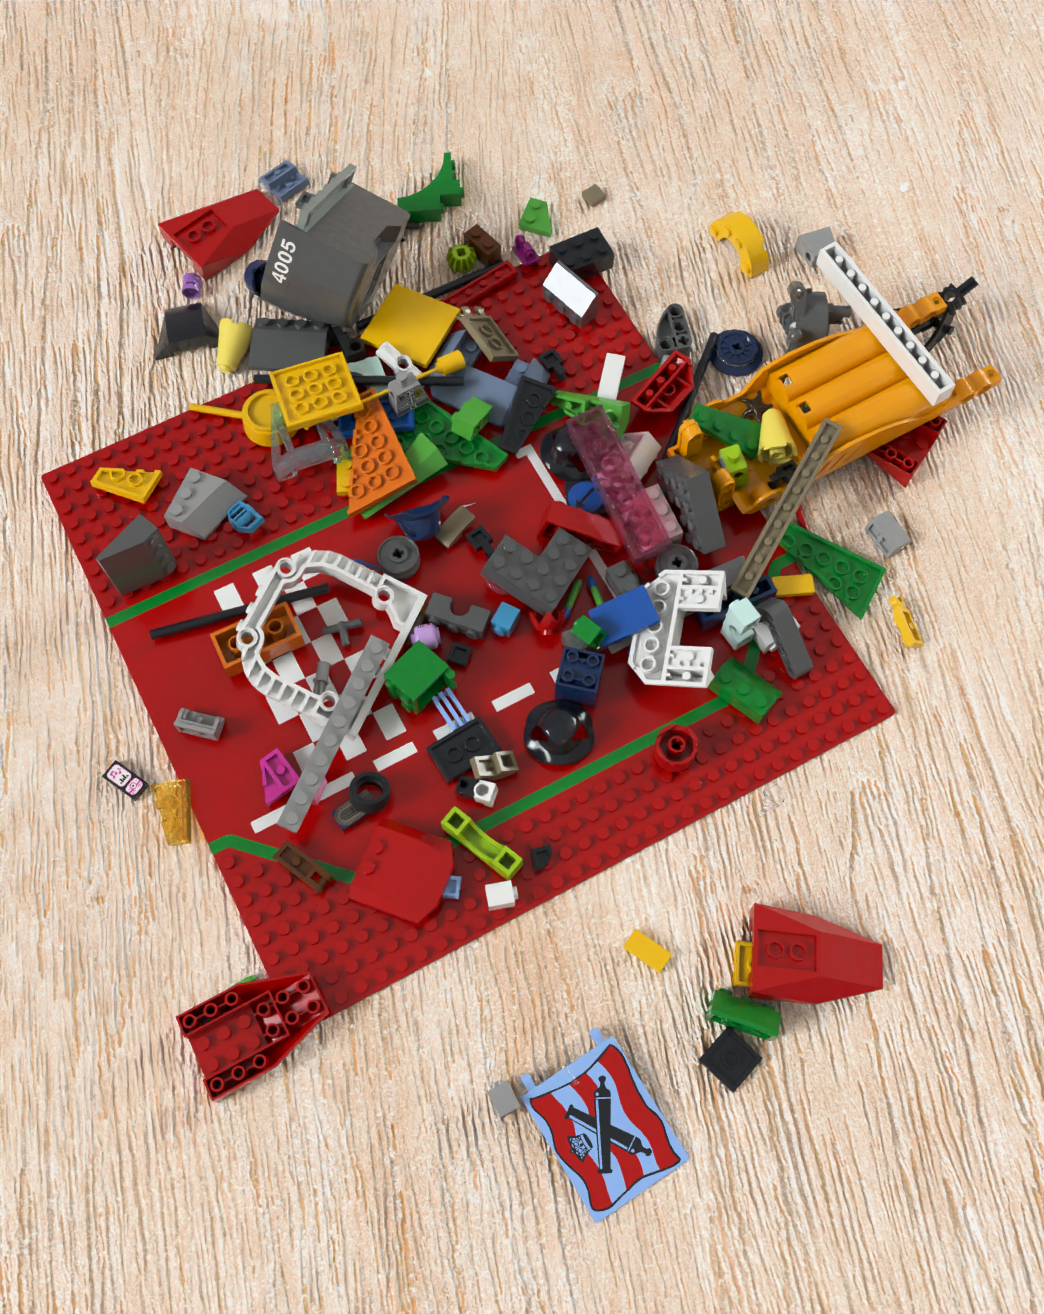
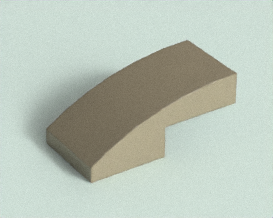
[434,505,476,549]

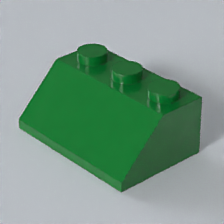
[708,657,783,724]
[705,988,781,1042]

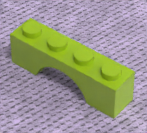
[441,806,523,881]

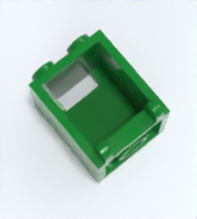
[384,640,457,715]

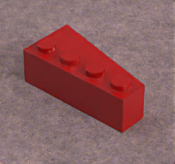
[537,500,627,554]

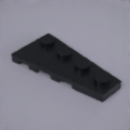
[498,375,558,455]

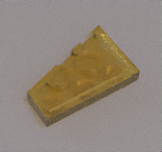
[150,779,191,846]

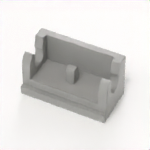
[864,511,912,559]
[174,707,225,741]

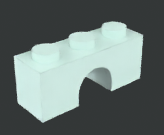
[721,597,761,650]

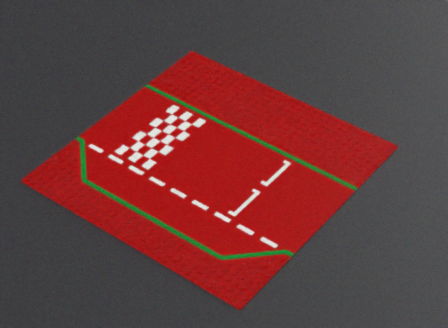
[41,252,895,1023]

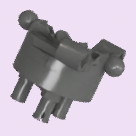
[776,281,851,356]

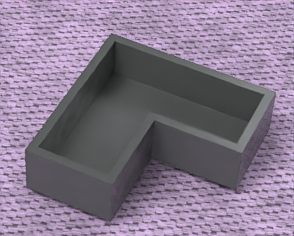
[656,454,726,554]
[480,527,593,616]

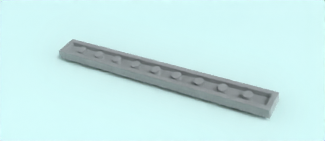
[277,635,390,834]

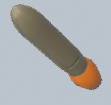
[406,602,429,645]

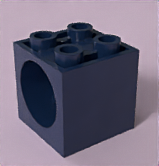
[554,646,605,707]

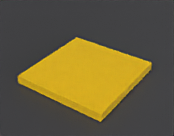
[360,283,461,368]
[269,352,364,432]

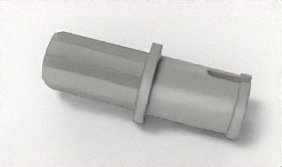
[313,661,331,695]

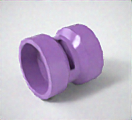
[182,273,202,299]

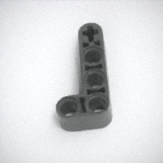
[754,597,813,680]

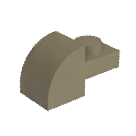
[470,750,519,781]

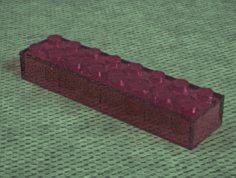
[566,404,672,566]

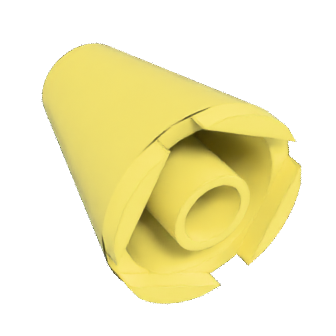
[217,318,253,374]
[758,408,798,465]

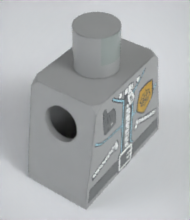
[388,371,430,417]

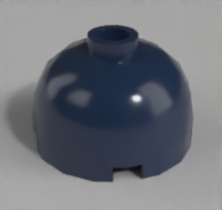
[244,259,267,297]

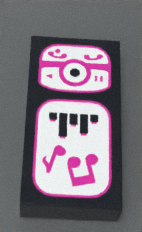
[102,760,149,801]

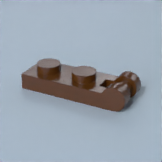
[273,840,334,895]

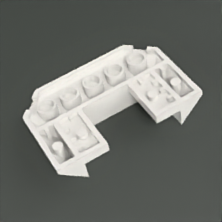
[628,570,727,688]

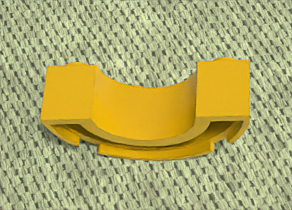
[709,211,769,279]

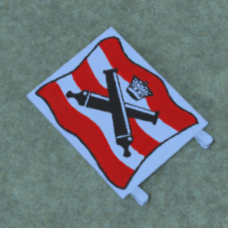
[520,1027,690,1224]

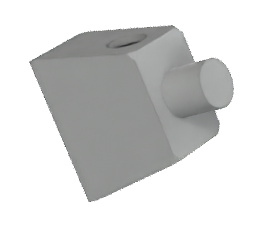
[795,226,835,268]

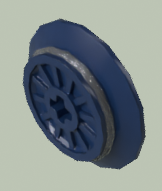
[710,329,763,377]

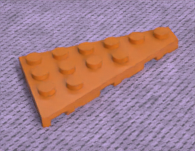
[347,387,418,518]

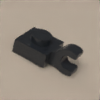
[538,348,566,382]
[767,460,798,489]
[465,525,495,560]

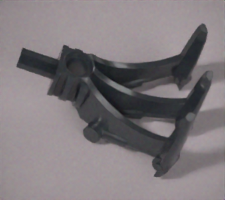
[893,276,979,352]

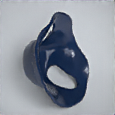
[384,495,450,541]

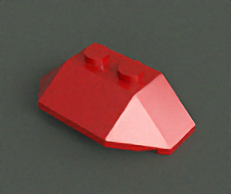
[630,349,694,414]

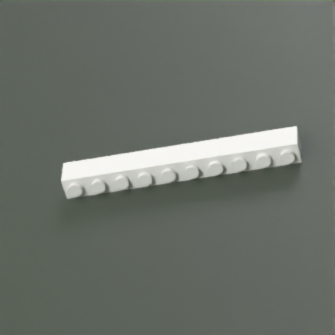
[816,241,956,406]

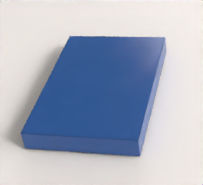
[588,584,661,648]

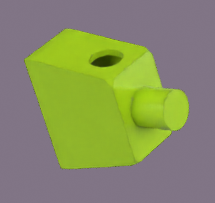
[718,444,749,490]

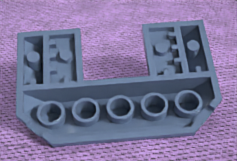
[427,329,550,428]

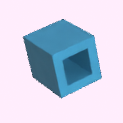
[491,601,520,637]

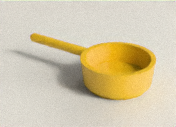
[189,389,298,447]

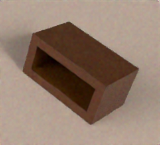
[463,224,501,267]

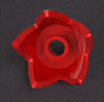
[529,608,565,635]

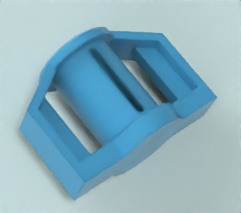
[227,500,265,533]

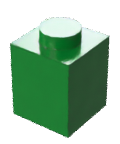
[571,615,608,649]

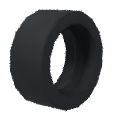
[349,771,390,813]

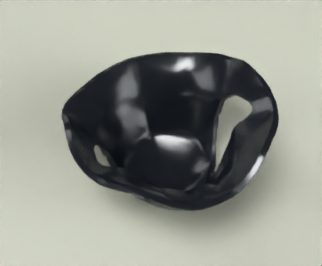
[540,422,604,481]
[524,700,595,765]

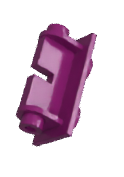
[511,235,541,267]

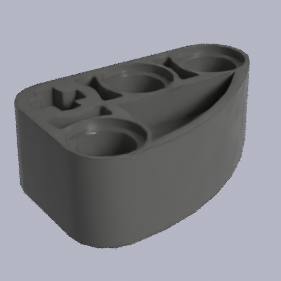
[655,303,692,361]

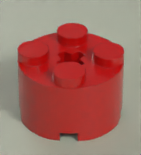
[653,724,698,773]

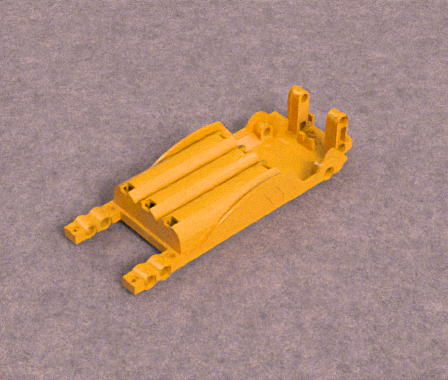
[667,292,1002,514]

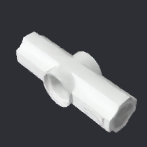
[376,341,424,387]

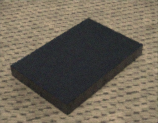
[426,716,501,784]

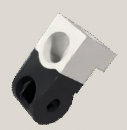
[454,776,498,808]

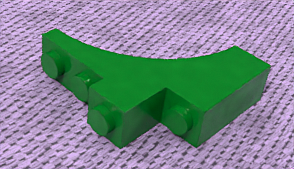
[397,152,465,223]

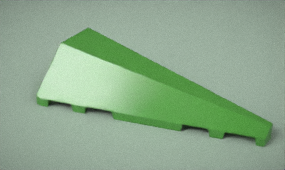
[550,390,630,445]
[360,432,447,519]

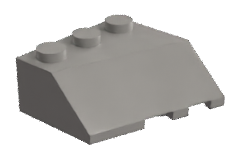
[164,468,248,540]

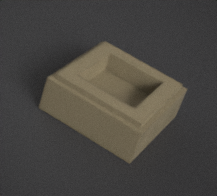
[582,184,606,207]

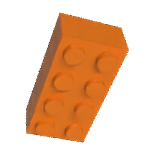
[210,601,305,678]

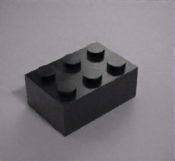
[549,227,614,280]

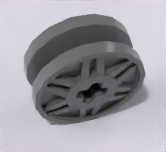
[377,535,421,581]
[654,544,698,578]

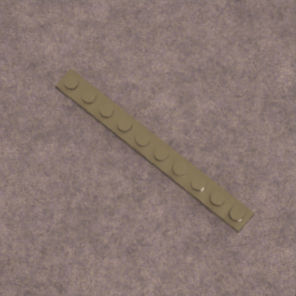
[729,417,843,599]

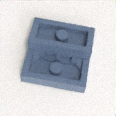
[259,160,310,203]

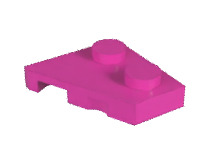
[260,748,299,807]

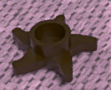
[740,390,773,424]

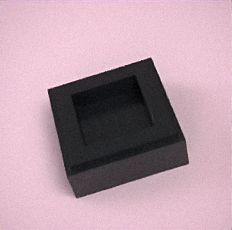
[446,642,473,668]

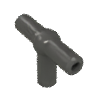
[322,618,363,647]

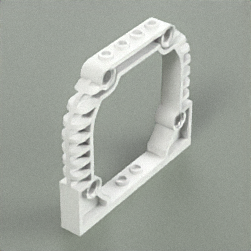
[236,550,428,741]

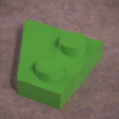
[518,197,552,238]

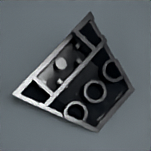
[155,302,219,360]

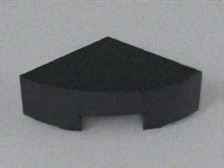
[530,844,552,872]

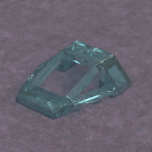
[271,402,352,482]

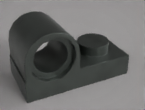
[333,326,367,364]

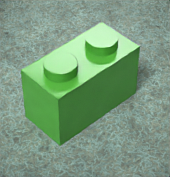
[451,396,493,441]

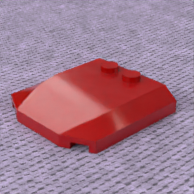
[348,818,454,925]

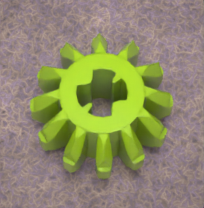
[446,242,477,274]

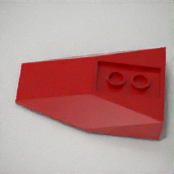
[158,189,279,281]
[865,416,948,488]
[747,903,883,1005]
[176,971,329,1103]

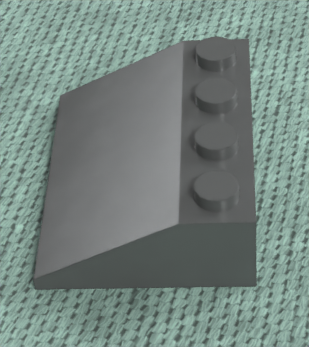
[248,318,332,371]
[95,514,178,596]

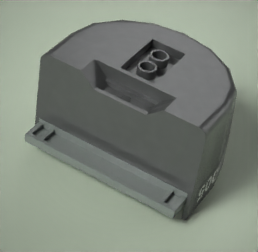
[261,163,410,328]

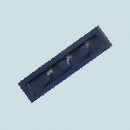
[693,574,778,632]

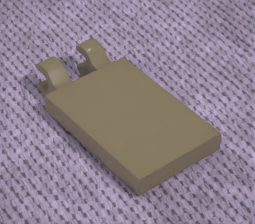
[456,306,520,362]

